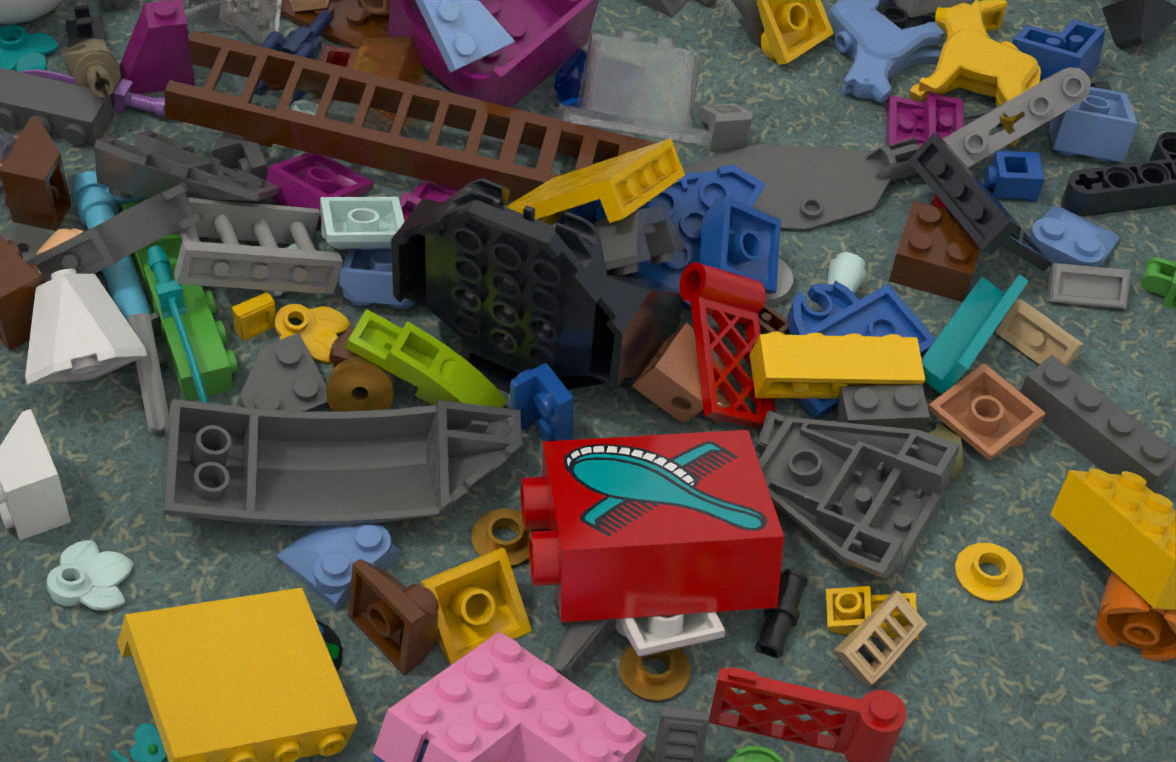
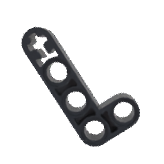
[1061,132,1176,217]

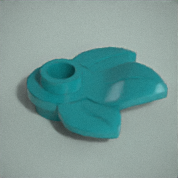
[0,24,59,72]

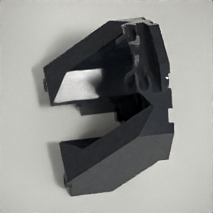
[391,178,684,394]

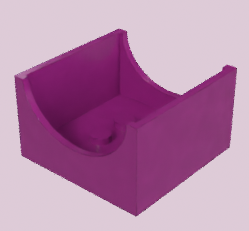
[387,0,599,107]

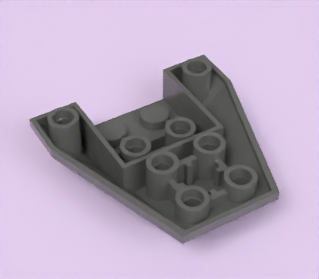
[593,205,685,276]

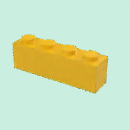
[750,332,925,399]

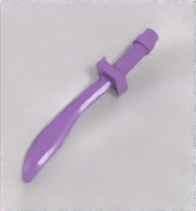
[22,69,165,117]

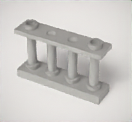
[170,197,343,294]

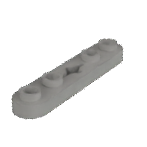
[943,67,1091,167]

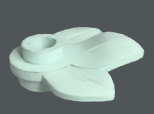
[46,540,134,610]

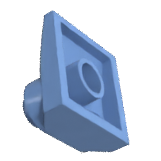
[1029,206,1120,267]
[340,249,416,309]
[276,523,401,611]

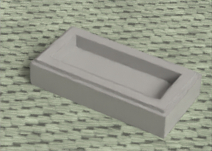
[1047,263,1131,309]

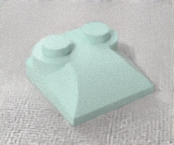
[320,197,404,249]

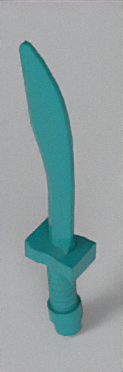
[147,246,209,403]

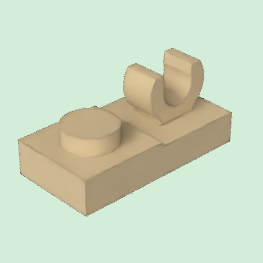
[995,299,1083,367]

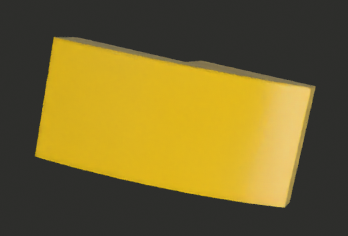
[826,586,919,640]

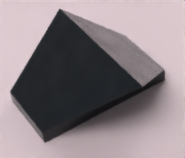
[1102,0,1176,50]

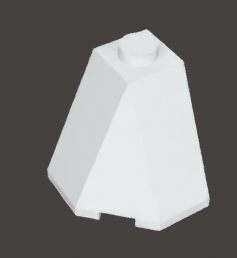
[25,269,147,385]

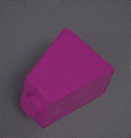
[119,0,195,94]

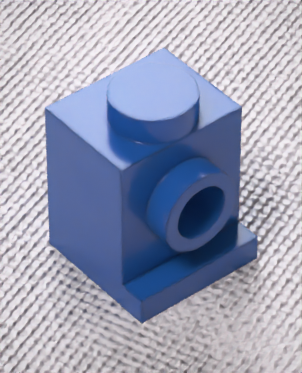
[984,151,1044,202]

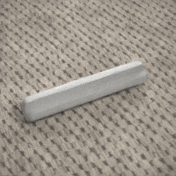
[128,313,169,433]

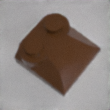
[348,559,439,676]

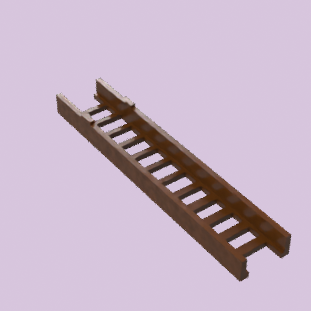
[165,30,655,202]

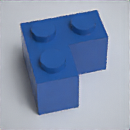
[1013,20,1106,82]

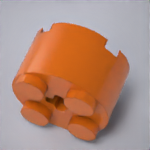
[1096,570,1176,661]

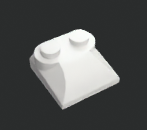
[615,612,725,656]

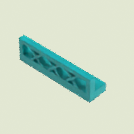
[921,274,1028,394]

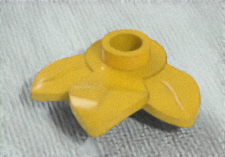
[274,304,351,364]

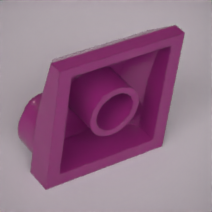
[266,152,374,226]

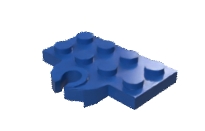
[787,280,935,420]

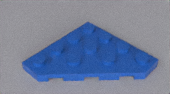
[556,164,766,309]

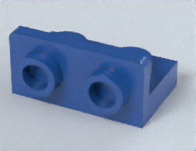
[510,363,574,441]

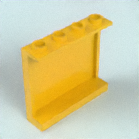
[506,138,685,225]
[117,588,358,762]

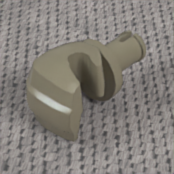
[63,38,121,98]

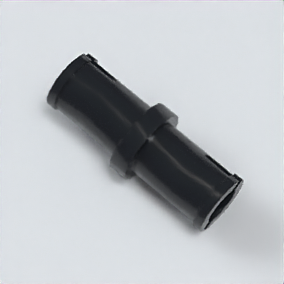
[755,569,808,659]

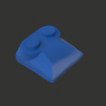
[699,196,781,294]

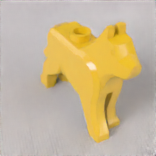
[909,0,1041,147]

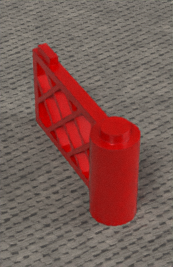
[679,262,776,429]
[709,667,907,762]

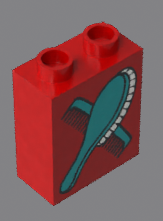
[520,430,784,622]

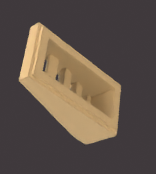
[833,590,927,686]

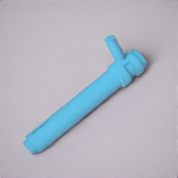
[71,171,152,322]

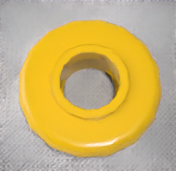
[955,543,1024,602]

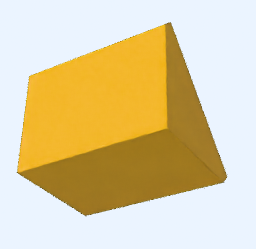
[421,548,532,665]

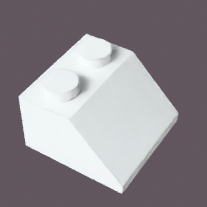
[0,409,71,540]

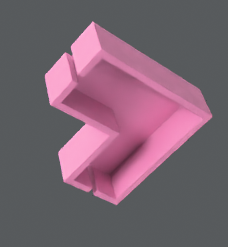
[373,631,647,762]

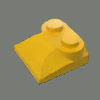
[756,0,834,65]

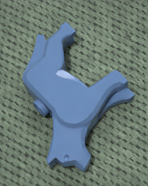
[828,0,945,103]

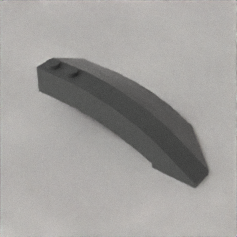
[163,399,522,526]

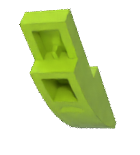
[345,309,506,408]

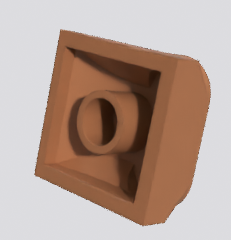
[928,363,1045,461]

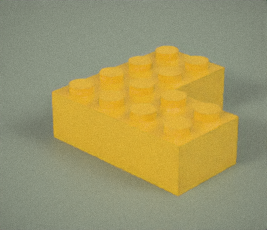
[1050,468,1176,610]

